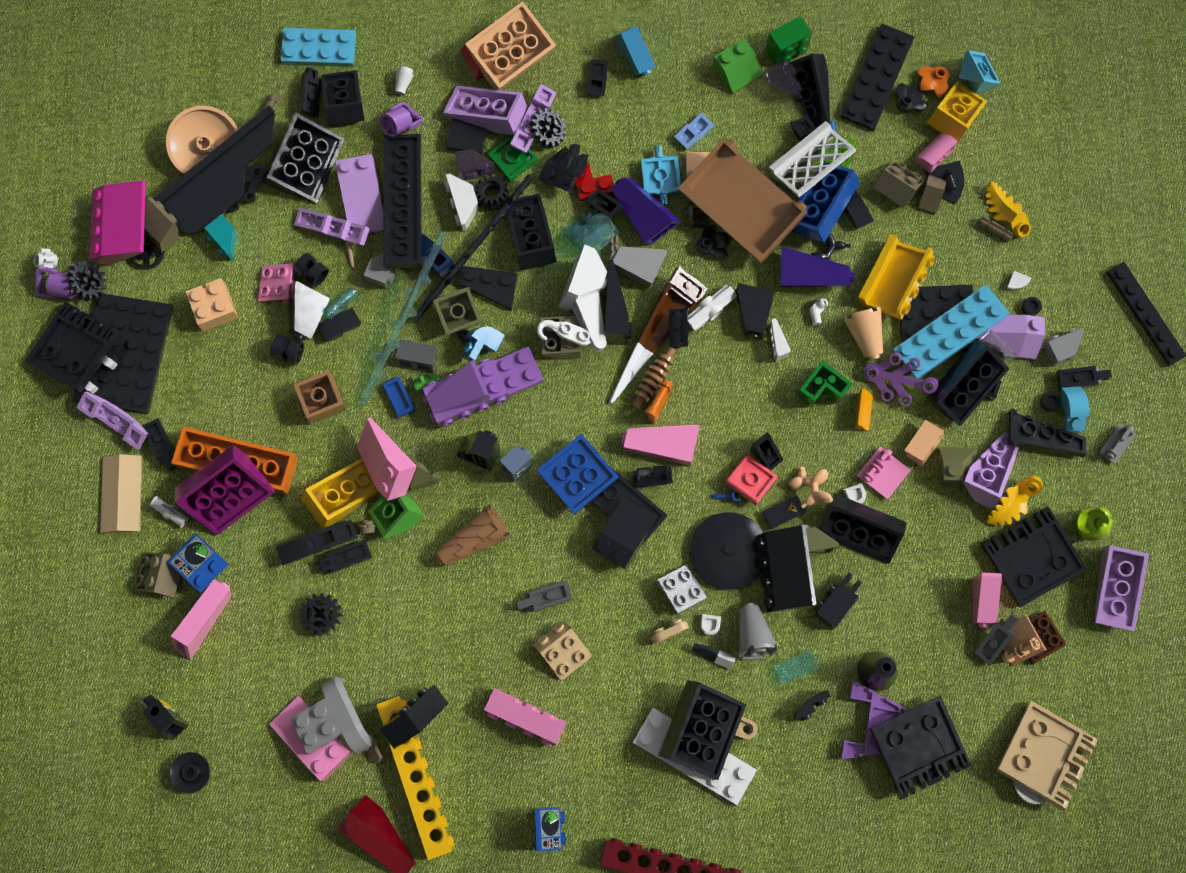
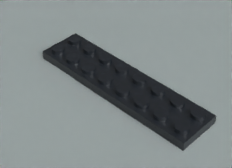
[383,134,422,269]

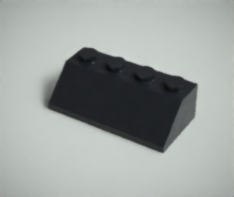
[926,341,1009,426]
[819,493,907,564]

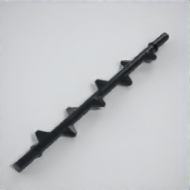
[412,174,534,321]

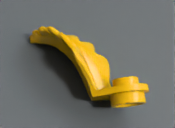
[985,181,1031,238]
[986,476,1043,526]

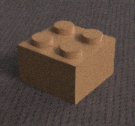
[293,370,346,424]

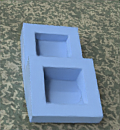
[674,112,715,150]

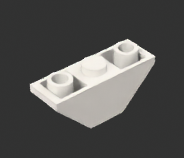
[444,174,479,231]

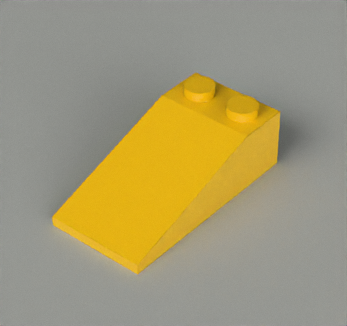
[301,458,380,529]

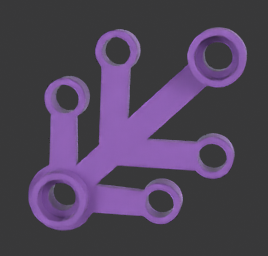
[864,353,938,406]

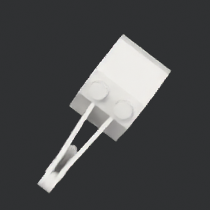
[537,245,608,352]

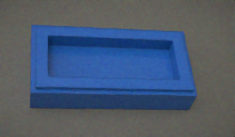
[382,376,416,419]

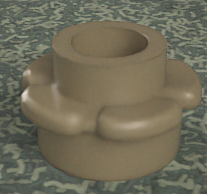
[358,520,376,533]

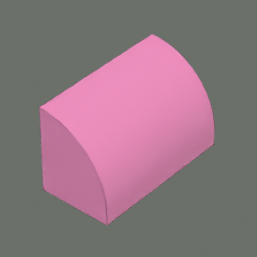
[914,133,958,173]

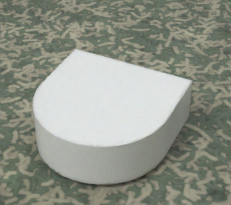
[843,483,866,504]
[700,614,721,635]

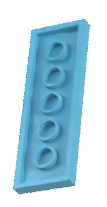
[893,285,1010,379]

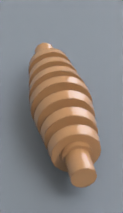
[633,347,676,409]

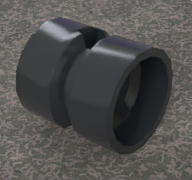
[293,253,329,288]
[270,334,304,365]

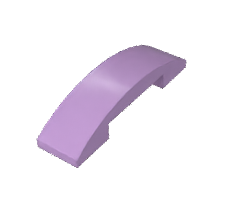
[510,84,557,154]
[76,391,148,450]

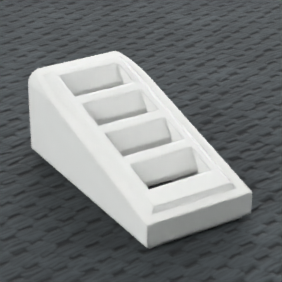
[770,318,791,362]

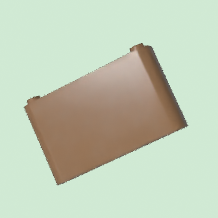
[678,138,808,264]

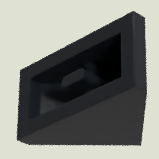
[586,188,623,222]
[750,432,784,471]

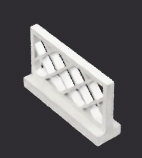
[769,121,856,198]

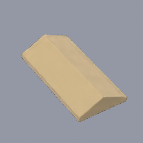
[100,454,142,533]

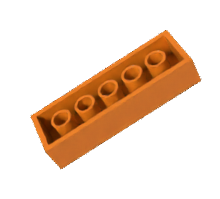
[172,427,299,495]

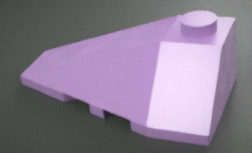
[976,315,1045,360]

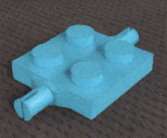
[641,145,681,206]

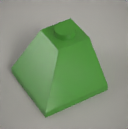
[368,495,424,538]

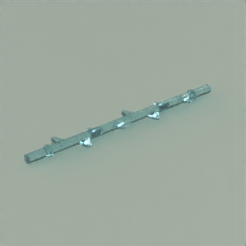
[358,231,447,405]

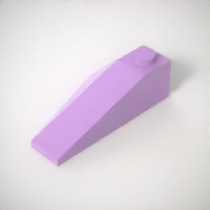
[964,432,1019,509]

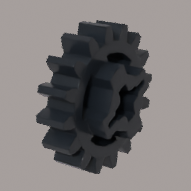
[299,592,343,636]

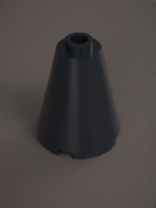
[858,651,898,691]

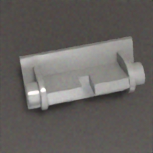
[1099,423,1136,464]

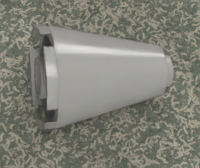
[738,603,778,660]

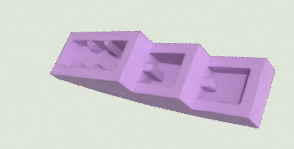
[294,208,370,246]

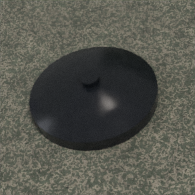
[690,512,763,590]

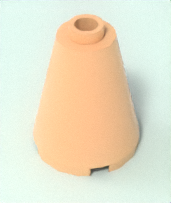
[843,307,883,361]

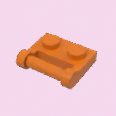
[645,379,673,424]

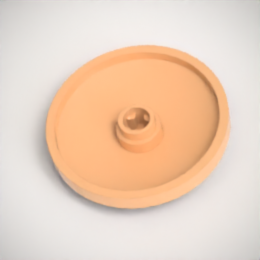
[166,106,239,174]

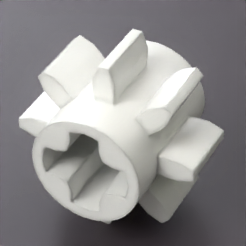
[34,249,58,268]

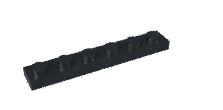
[1107,262,1186,367]

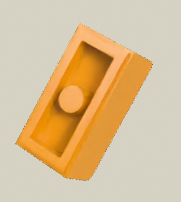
[854,388,873,431]

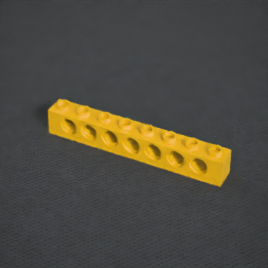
[376,696,455,860]

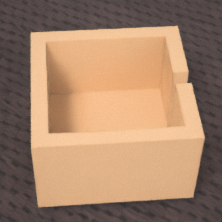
[186,278,238,331]

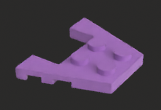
[840,681,908,759]

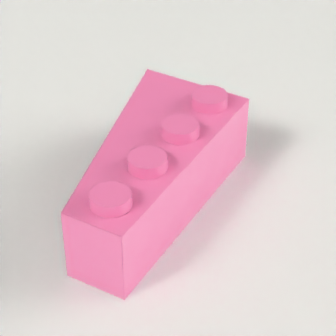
[484,688,567,747]

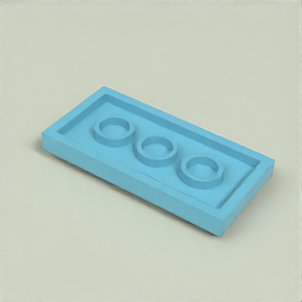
[281,28,356,66]

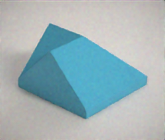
[959,50,1001,94]

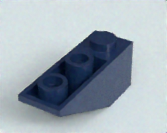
[422,233,454,279]

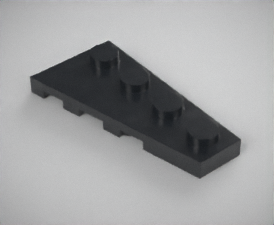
[1008,408,1087,458]

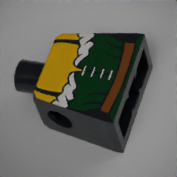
[142,695,189,740]

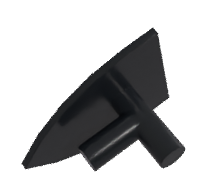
[924,161,964,204]

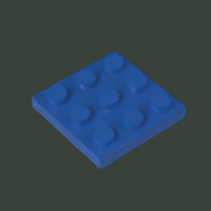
[537,434,619,515]

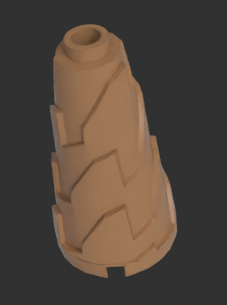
[435,504,511,566]

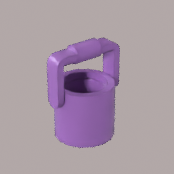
[380,102,423,137]
[35,266,76,299]

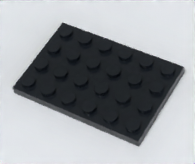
[72,294,174,414]

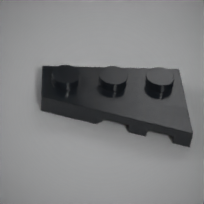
[459,266,518,311]

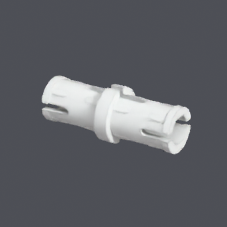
[150,496,189,528]

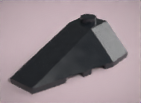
[783,53,830,128]

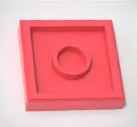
[725,454,778,506]

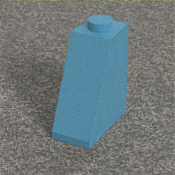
[613,26,655,77]

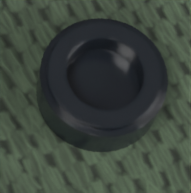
[1021,297,1042,316]
[1040,392,1061,412]

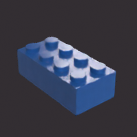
[792,161,860,243]

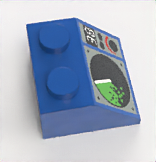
[167,533,229,593]
[535,808,566,852]

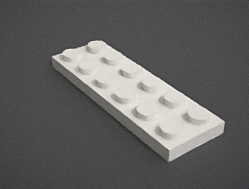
[633,708,757,805]

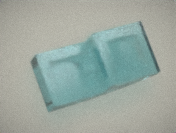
[775,650,820,684]

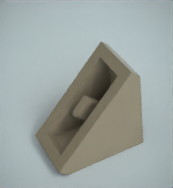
[918,175,946,214]

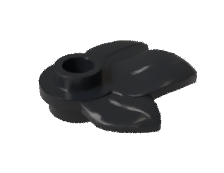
[895,83,928,113]
[697,225,732,258]

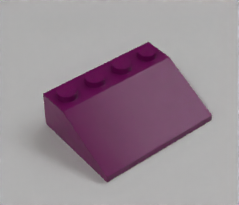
[175,444,275,535]

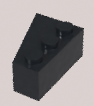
[457,430,501,471]

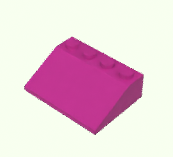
[89,180,146,266]

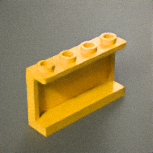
[858,234,935,320]

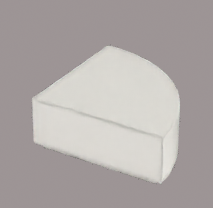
[1006,271,1031,291]

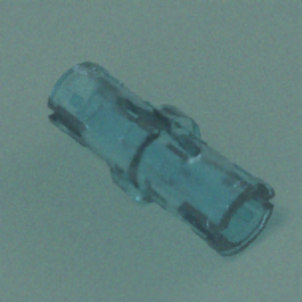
[324,287,359,319]

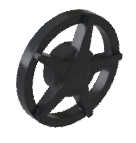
[130,235,165,269]

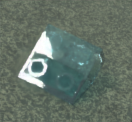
[563,208,619,253]

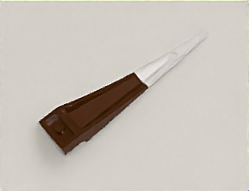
[609,267,708,403]

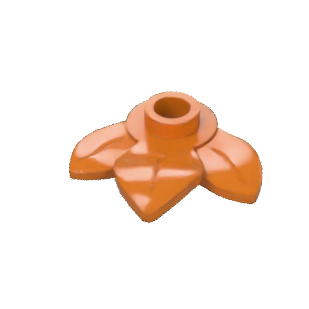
[917,66,949,98]

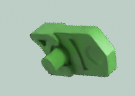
[412,374,440,391]

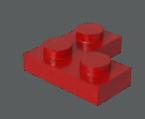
[575,162,614,202]

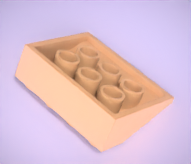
[465,1,556,90]

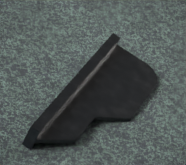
[154,105,276,234]

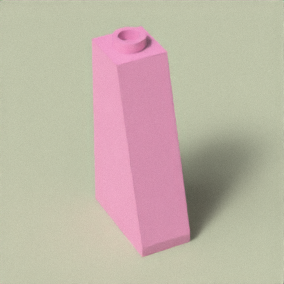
[620,425,700,466]
[171,580,231,660]

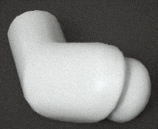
[810,298,828,326]

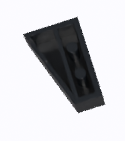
[380,685,448,749]

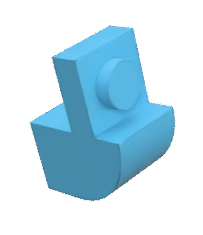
[1060,386,1089,432]

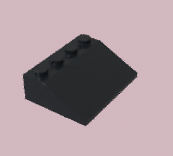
[261,112,345,204]
[756,525,816,613]
[658,680,746,780]

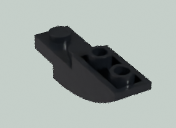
[276,520,358,566]

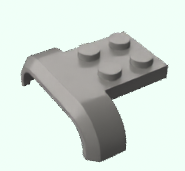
[291,676,373,755]

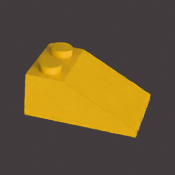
[927,81,987,143]

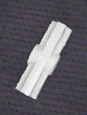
[688,284,737,332]

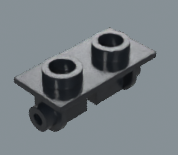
[669,309,688,349]
[632,465,673,488]

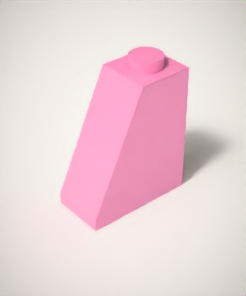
[972,572,1002,629]

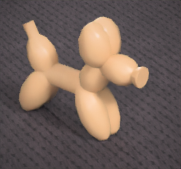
[789,467,833,508]

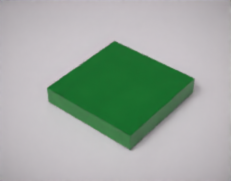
[487,133,538,182]

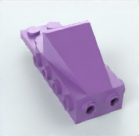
[421,346,544,428]

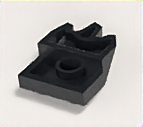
[539,144,589,193]

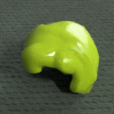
[1076,506,1113,541]

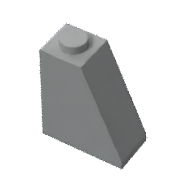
[608,246,668,288]

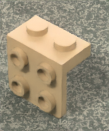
[533,621,591,680]

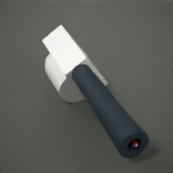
[692,643,736,670]

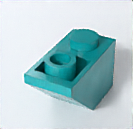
[204,214,237,261]

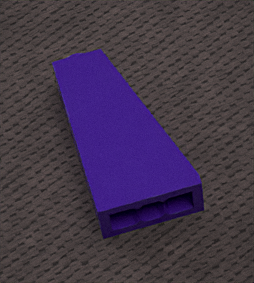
[611,177,680,244]
[781,247,854,287]

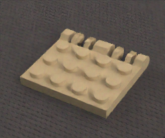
[996,701,1098,811]

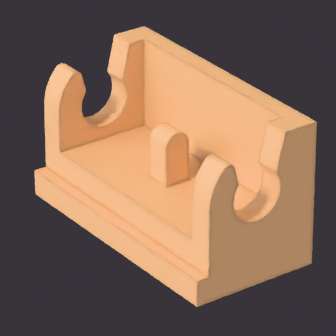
[904,420,944,467]

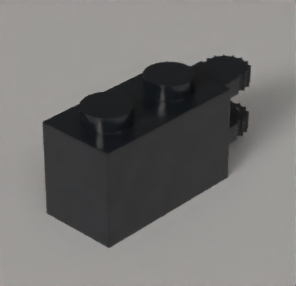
[814,572,862,630]

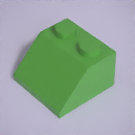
[713,38,763,94]

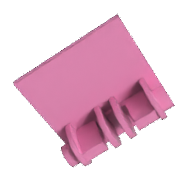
[258,263,295,304]
[857,447,911,500]

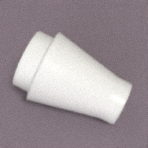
[394,66,414,95]

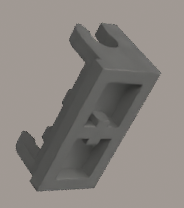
[395,340,437,373]

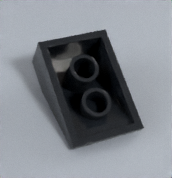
[321,70,365,126]
[591,496,658,569]

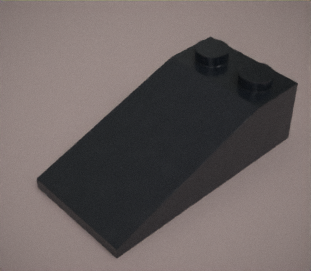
[507,193,556,270]
[605,260,632,345]

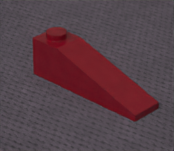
[337,795,416,873]

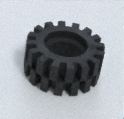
[474,174,509,211]

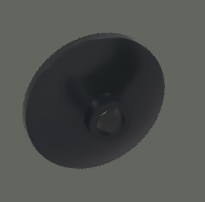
[170,752,210,793]

